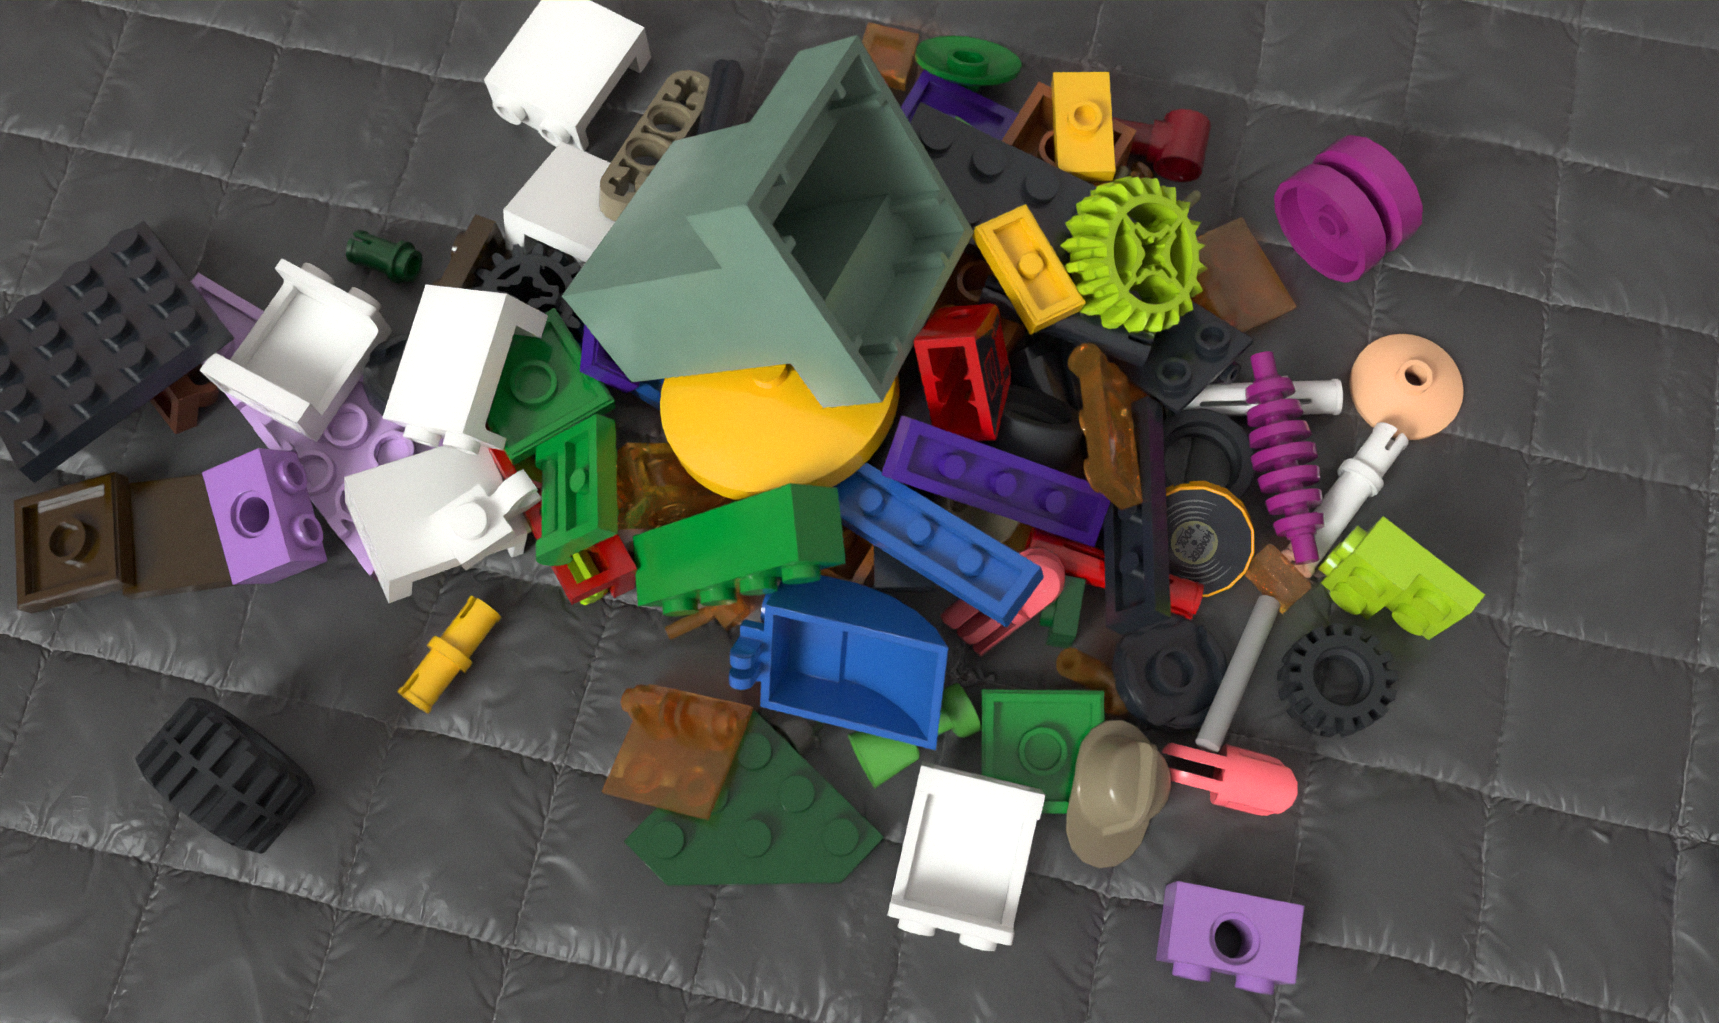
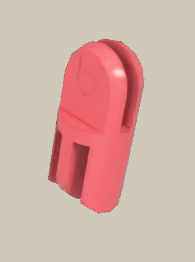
[941,547,1065,657]
[1161,743,1298,816]

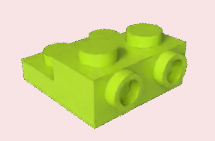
[1318,516,1485,640]

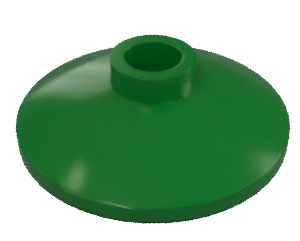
[915,36,1021,93]

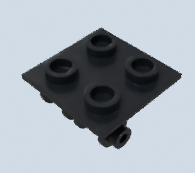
[1090,301,1254,415]

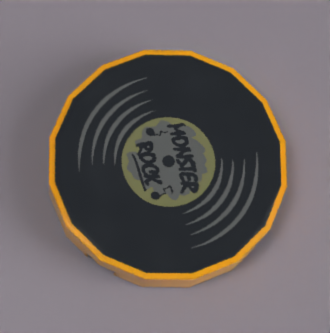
[1166,481,1254,597]

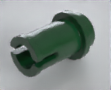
[346,229,423,284]

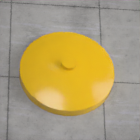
[660,364,900,501]

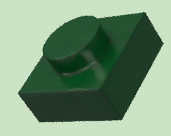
[1038,576,1086,650]

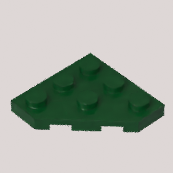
[624,710,884,887]

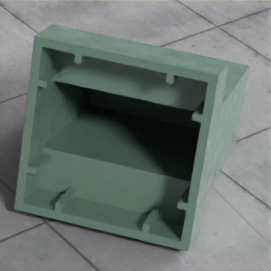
[562,35,974,408]

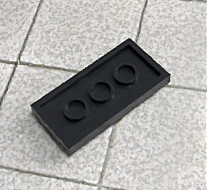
[910,102,1096,282]

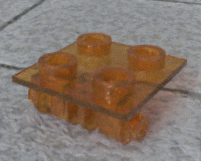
[1191,217,1297,333]
[601,684,754,820]

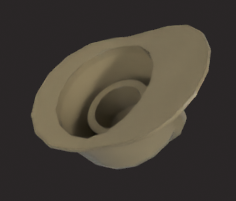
[1066,720,1171,868]

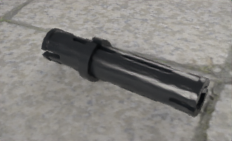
[978,274,1155,369]

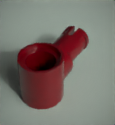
[1112,109,1211,182]

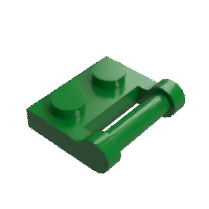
[535,414,619,566]

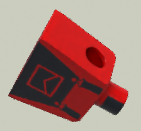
[913,304,1011,441]

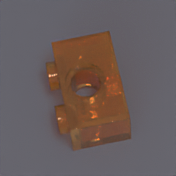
[616,443,733,530]

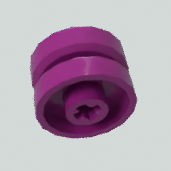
[1274,135,1423,283]

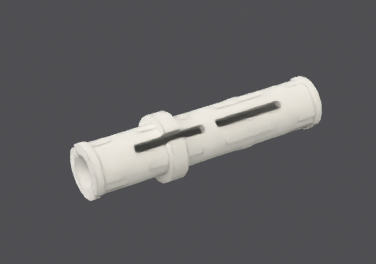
[1165,376,1343,418]
[1279,422,1409,578]

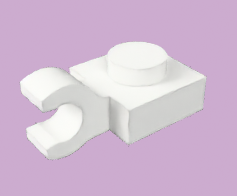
[428,469,542,571]

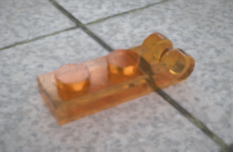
[1068,343,1143,510]

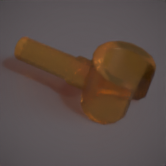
[665,594,750,640]

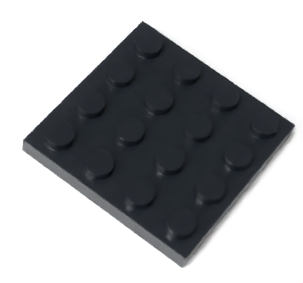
[0,220,235,483]

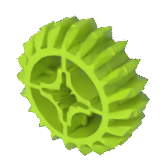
[1059,176,1208,333]

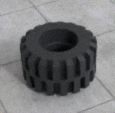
[135,696,316,854]

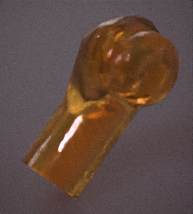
[1056,647,1128,715]

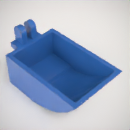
[729,575,948,750]

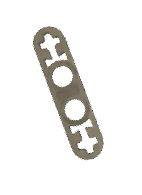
[599,70,710,221]

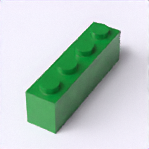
[632,483,846,616]

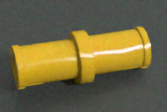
[397,595,502,714]

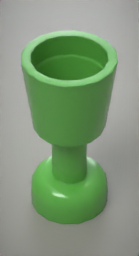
[848,682,981,789]

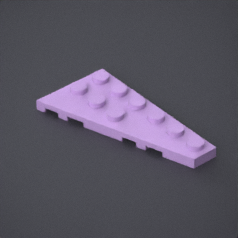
[192,273,444,582]

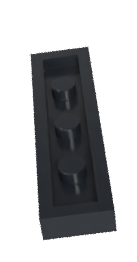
[1102,396,1171,635]

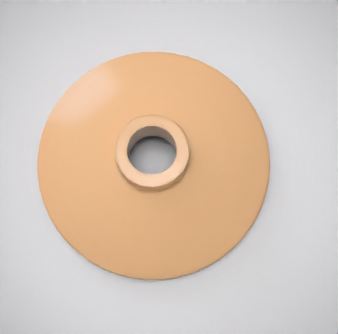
[1349,334,1463,440]

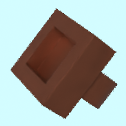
[149,363,219,434]

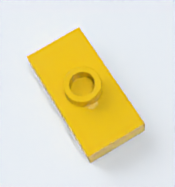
[1051,72,1115,182]
[972,204,1086,335]

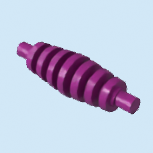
[1245,351,1325,565]

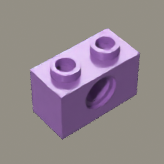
[202,448,328,585]
[1156,881,1304,995]

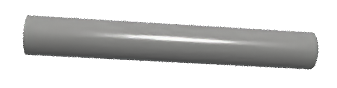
[1196,595,1281,753]

